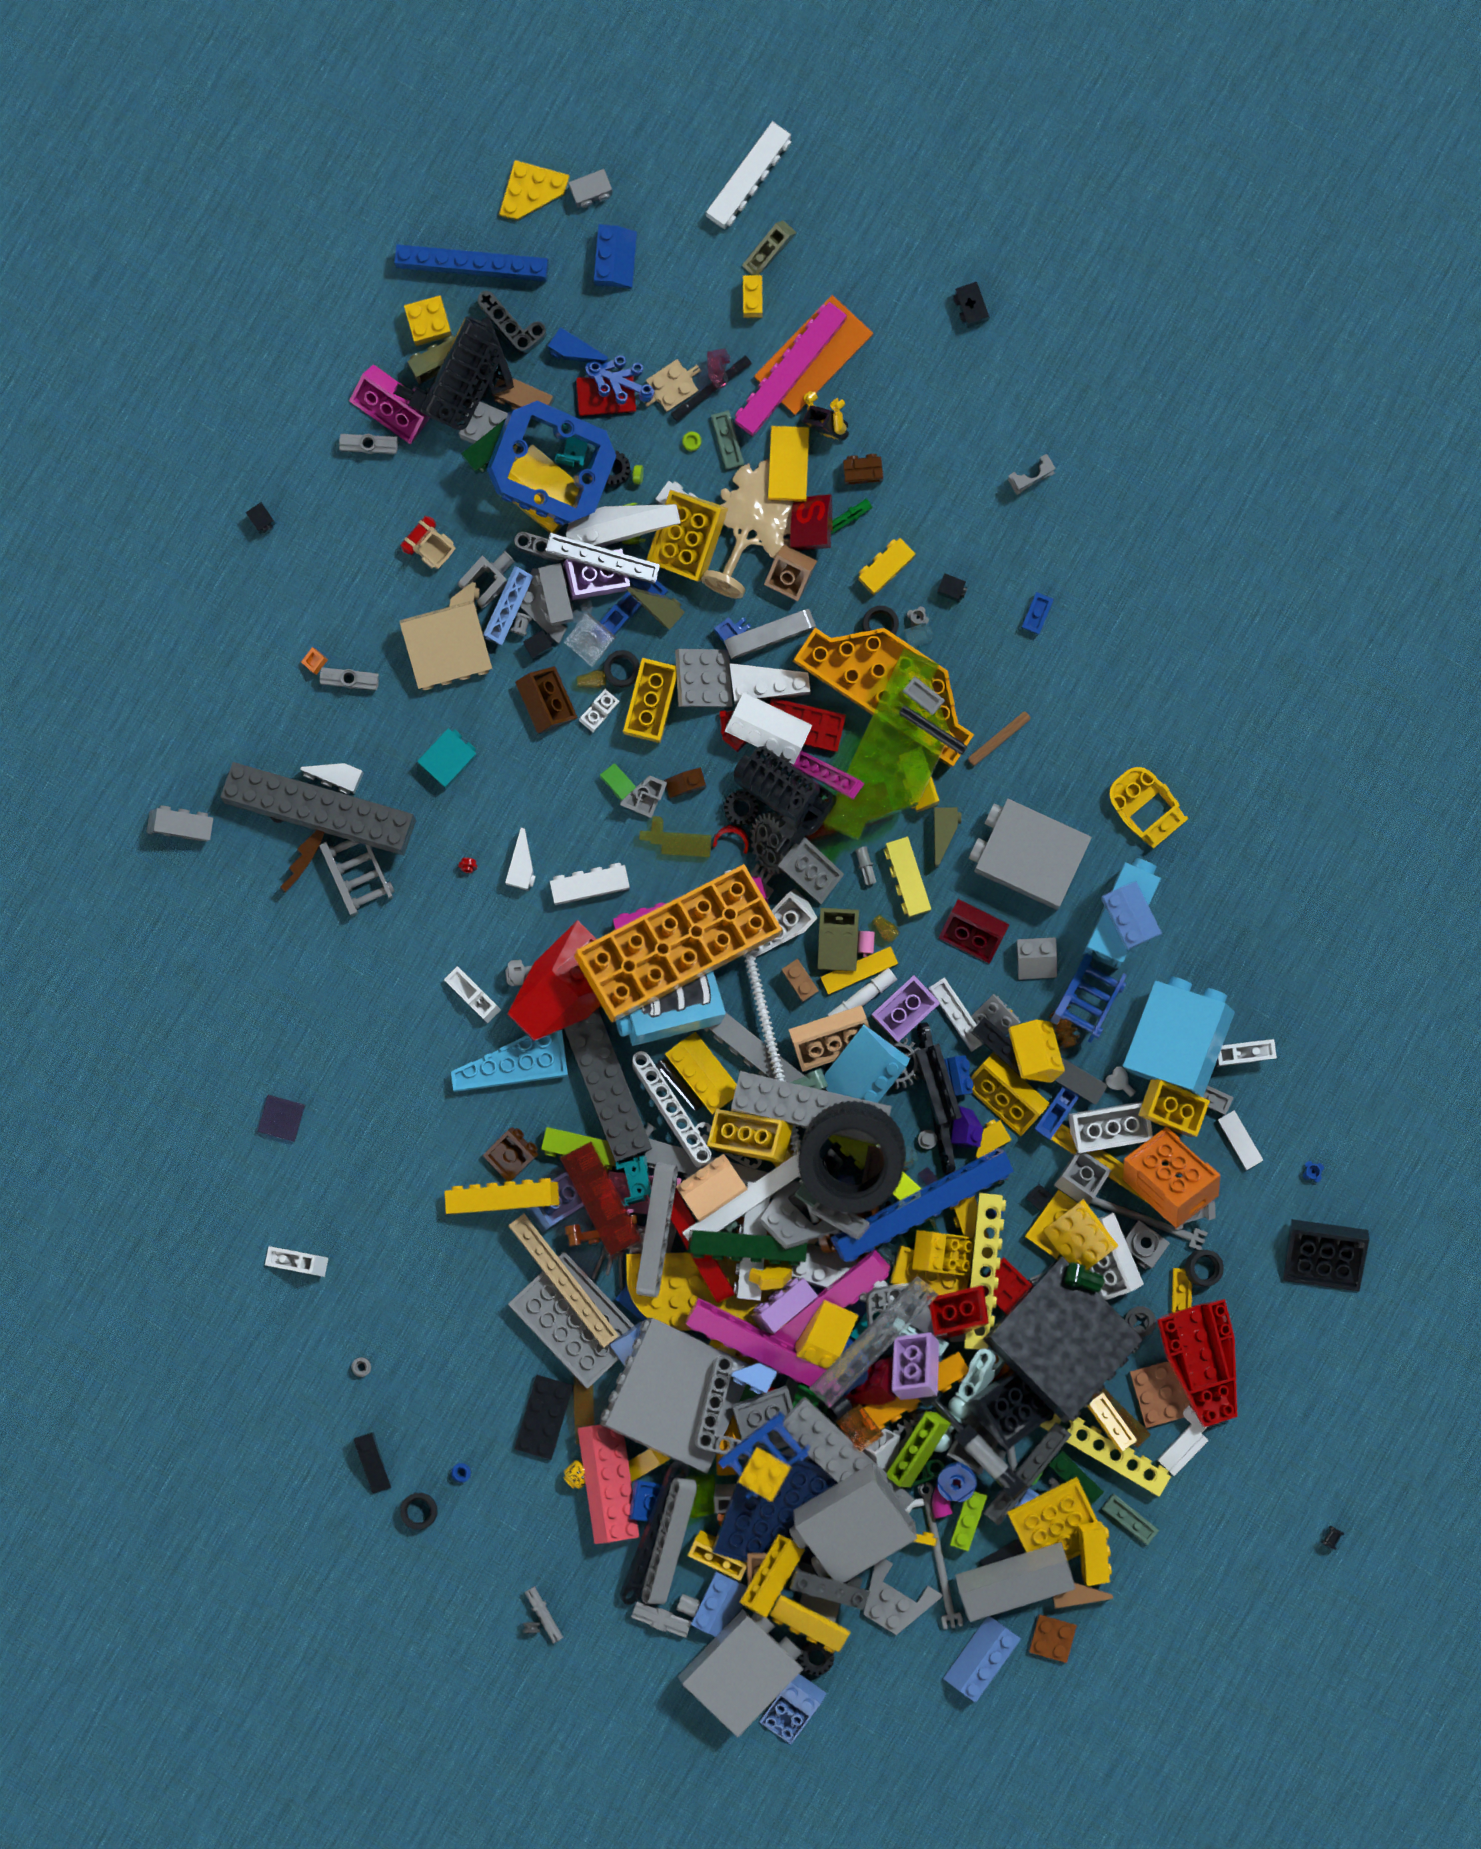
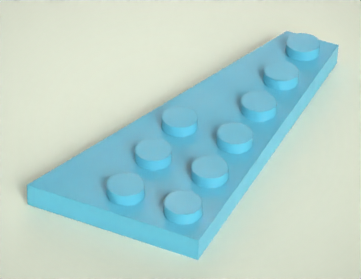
[451,1030,568,1092]

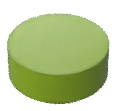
[682,432,701,452]
[633,465,644,484]

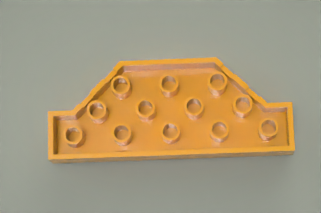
[792,628,974,768]

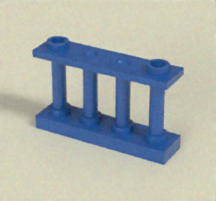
[1050,953,1127,1043]
[718,1411,810,1499]

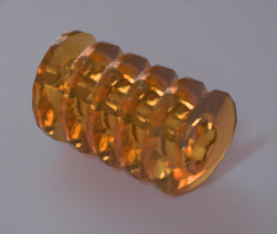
[1048,1006,1082,1049]

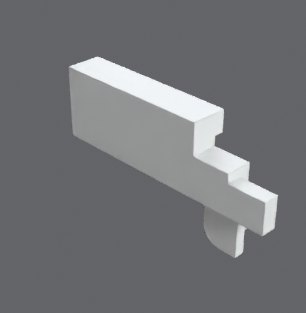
[1157,1405,1209,1476]

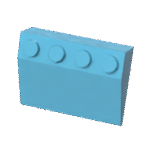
[824,1024,910,1103]

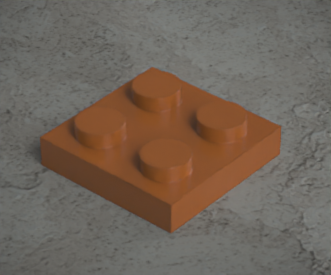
[1029,1614,1077,1663]

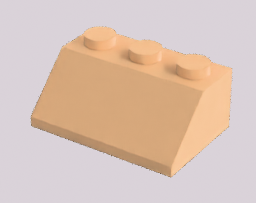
[676,1154,748,1222]

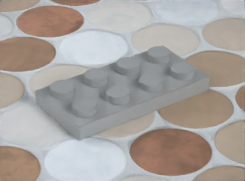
[778,837,844,904]

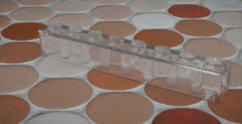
[809,1276,938,1408]

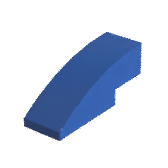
[591,592,642,645]
[1034,1086,1080,1140]

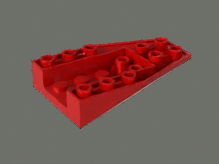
[507,920,601,1041]

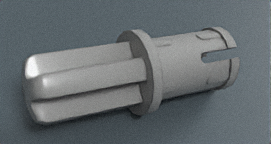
[855,846,876,885]

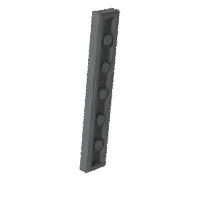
[983,1422,1072,1526]

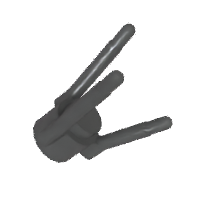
[591,1242,624,1290]

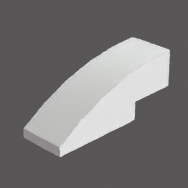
[444,966,501,1023]

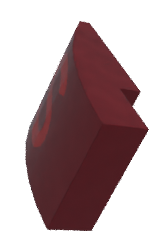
[790,494,833,551]

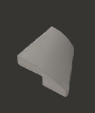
[619,775,667,818]

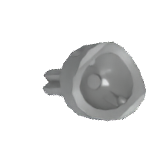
[505,960,532,986]

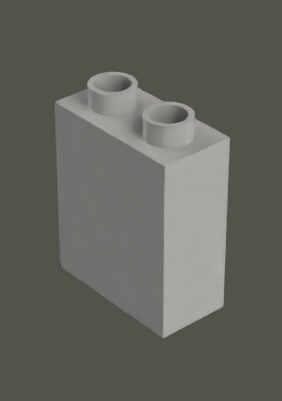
[968,799,1092,910]
[790,1463,917,1583]
[678,1609,803,1737]

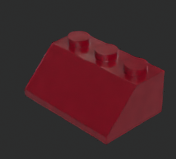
[939,899,1010,964]

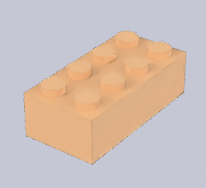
[788,1005,869,1072]

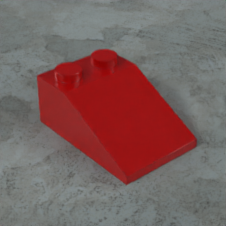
[928,1285,989,1339]

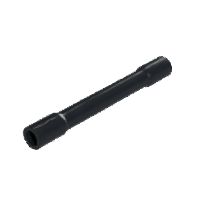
[671,355,752,422]

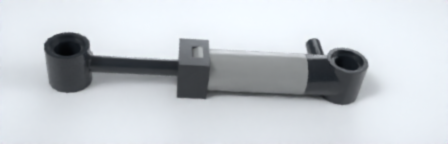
[918,1390,1028,1500]

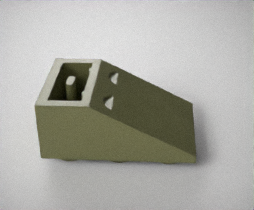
[818,908,860,971]

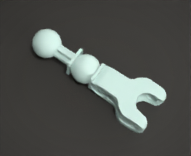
[934,1349,1005,1452]

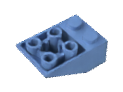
[760,1674,827,1744]

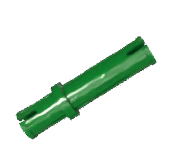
[831,498,873,534]

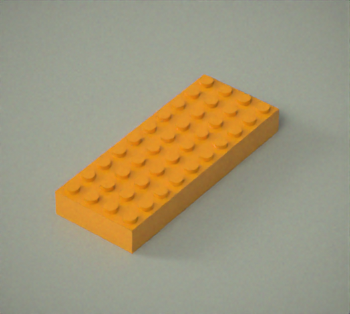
[574,864,782,1023]

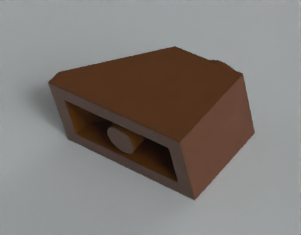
[664,767,706,798]

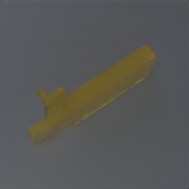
[639,816,712,857]

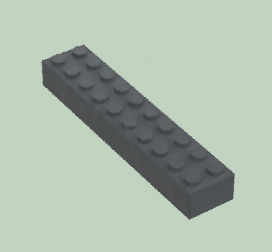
[221,762,416,856]

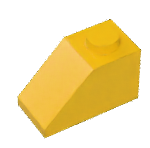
[975,1119,1011,1159]

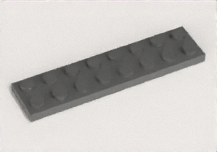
[564,1009,652,1162]

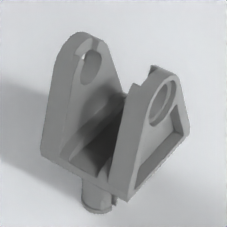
[457,551,515,609]

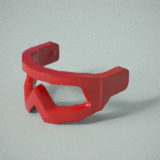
[713,824,749,854]

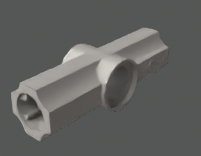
[339,434,398,454]
[320,667,379,691]
[631,1602,691,1638]

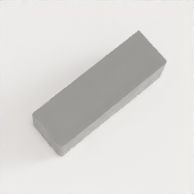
[955,1542,1075,1622]

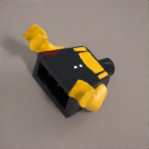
[802,391,849,441]

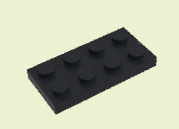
[514,1374,574,1460]

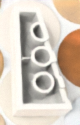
[730,663,810,704]

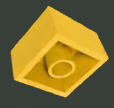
[404,295,452,346]

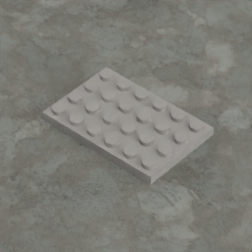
[508,1251,634,1389]

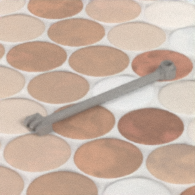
[1066,1194,1208,1250]
[918,1482,963,1630]

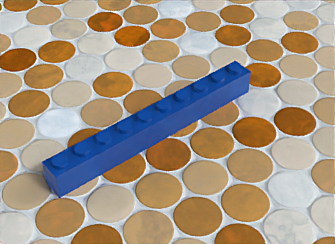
[831,1148,1014,1262]

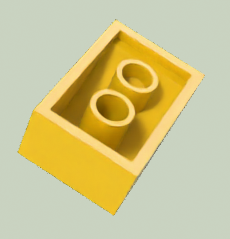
[795,1300,858,1371]

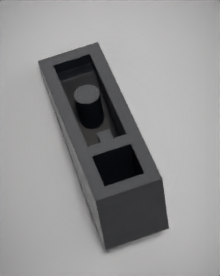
[353,1432,391,1494]

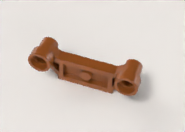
[565,1215,638,1246]

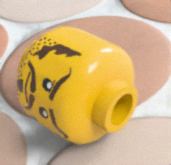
[563,1460,586,1489]

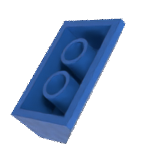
[594,224,637,288]

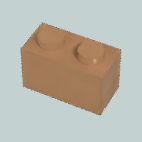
[782,959,819,1003]

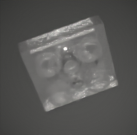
[564,613,617,667]

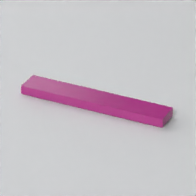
[792,751,864,799]

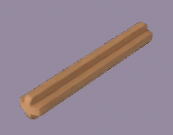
[968,711,1031,766]

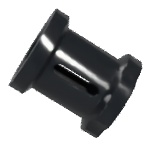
[1321,1525,1345,1550]

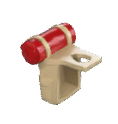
[400,516,456,569]

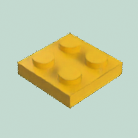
[738,1447,791,1502]

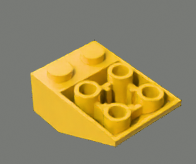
[912,1230,974,1276]

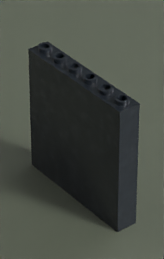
[983,1256,1143,1423]

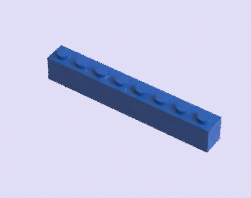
[395,244,549,282]

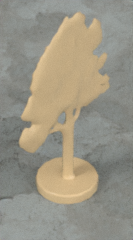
[701,459,793,599]

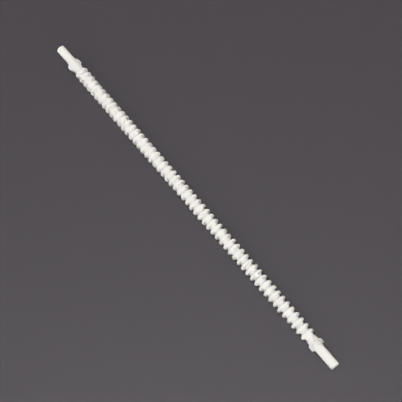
[724,870,819,1223]

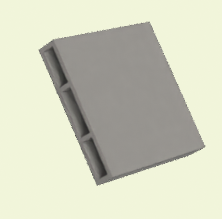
[600,1318,751,1474]

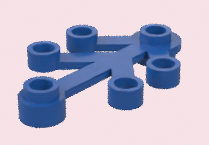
[585,355,654,404]

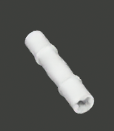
[827,968,897,1016]

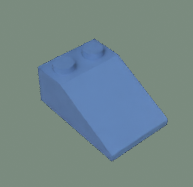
[526,1167,594,1233]

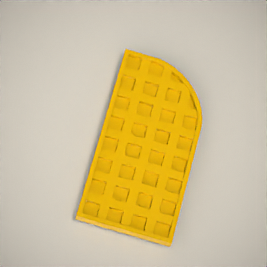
[626,1253,782,1331]

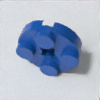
[937,1462,977,1502]

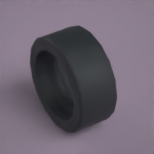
[863,606,899,635]
[604,650,640,688]
[1185,1250,1224,1287]
[400,1493,437,1530]

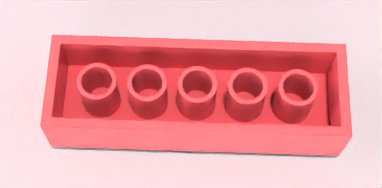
[578,1425,639,1544]

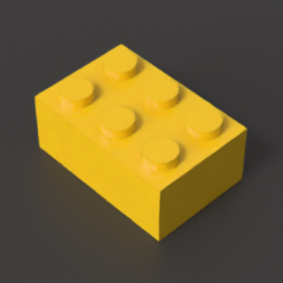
[1138,1079,1210,1137]

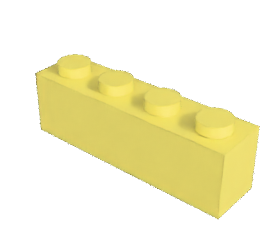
[883,837,931,918]

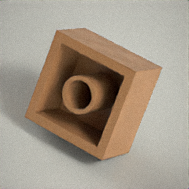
[764,545,817,601]

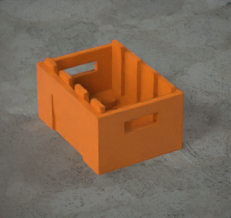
[1123,1126,1220,1229]

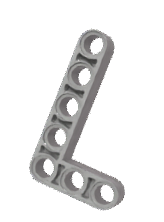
[695,1356,747,1459]

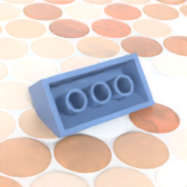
[943,1616,1021,1703]

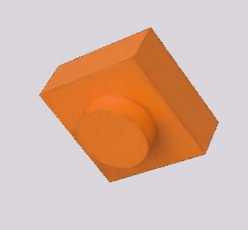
[301,647,328,675]

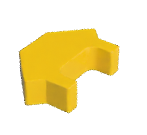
[749,1259,793,1290]

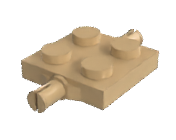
[644,359,701,412]

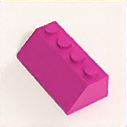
[349,364,430,444]

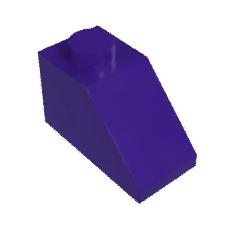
[951,1106,983,1148]

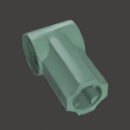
[790,1069,828,1090]

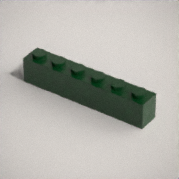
[688,1230,807,1266]

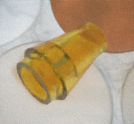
[577,669,606,688]
[872,914,900,943]

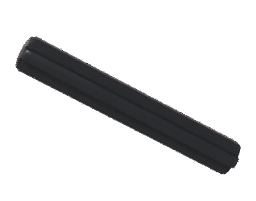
[899,705,967,755]

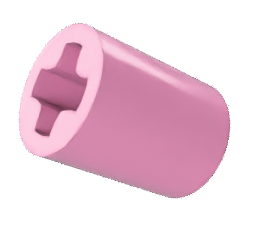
[857,931,875,957]

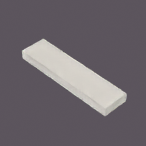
[928,977,983,1052]

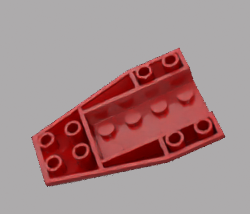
[1157,1299,1238,1427]

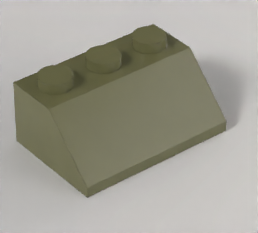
[407,336,455,385]

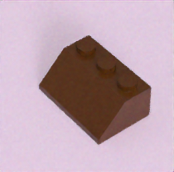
[515,666,578,734]

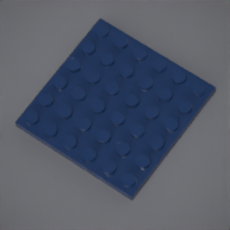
[712,1444,838,1563]

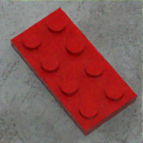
[770,698,846,753]
[983,1257,1032,1314]

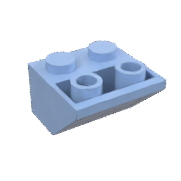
[731,1363,777,1395]

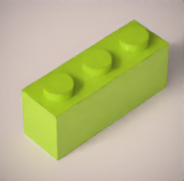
[949,1491,987,1551]

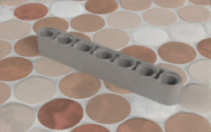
[636,1162,678,1298]
[642,1478,697,1604]

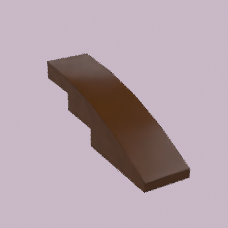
[280,830,325,893]

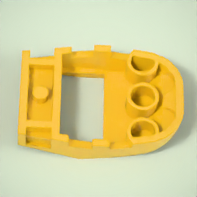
[1110,767,1188,849]

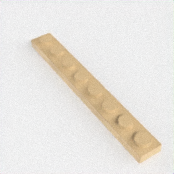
[509,1214,619,1348]

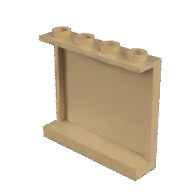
[400,600,492,690]

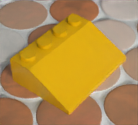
[508,444,579,534]
[646,490,728,581]

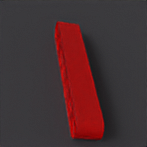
[671,1188,735,1304]

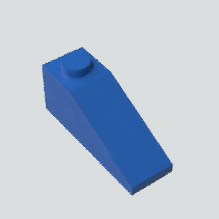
[548,327,609,363]

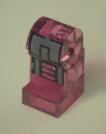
[707,349,730,388]

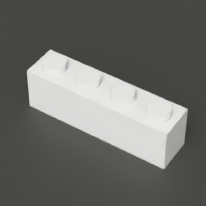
[550,863,630,905]

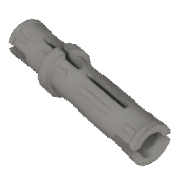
[524,1586,563,1643]

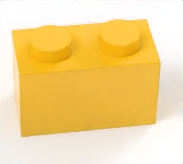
[743,275,762,318]

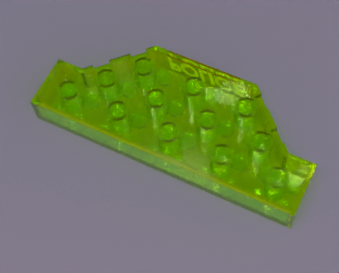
[823,649,950,841]

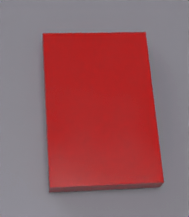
[576,376,636,417]

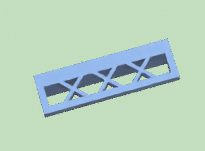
[483,566,533,645]

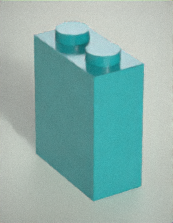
[417,728,477,789]

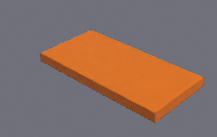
[754,295,874,416]

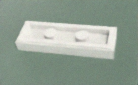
[1217,1110,1263,1170]

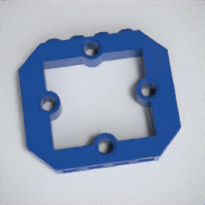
[487,401,616,525]

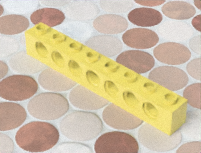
[964,1193,1006,1350]
[1040,1414,1171,1497]

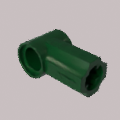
[1064,1262,1105,1292]

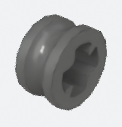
[523,1622,540,1633]

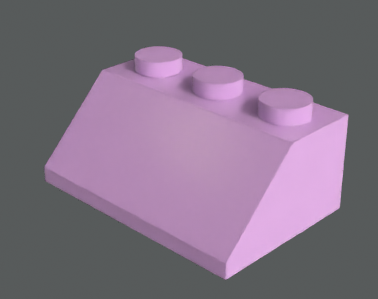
[871,975,940,1042]

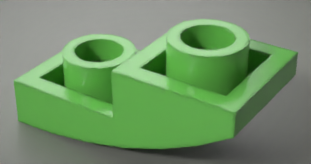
[600,763,636,801]

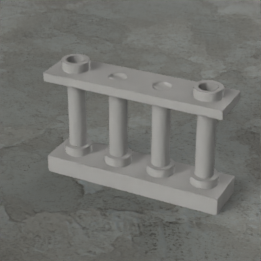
[319,840,395,916]

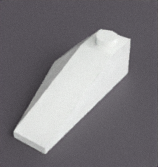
[752,889,817,958]

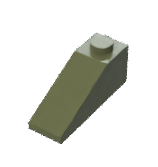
[742,220,797,275]
[626,587,685,629]
[934,807,961,867]

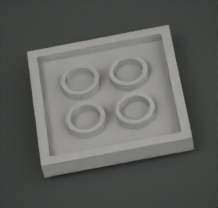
[675,649,732,708]
[731,1386,793,1449]

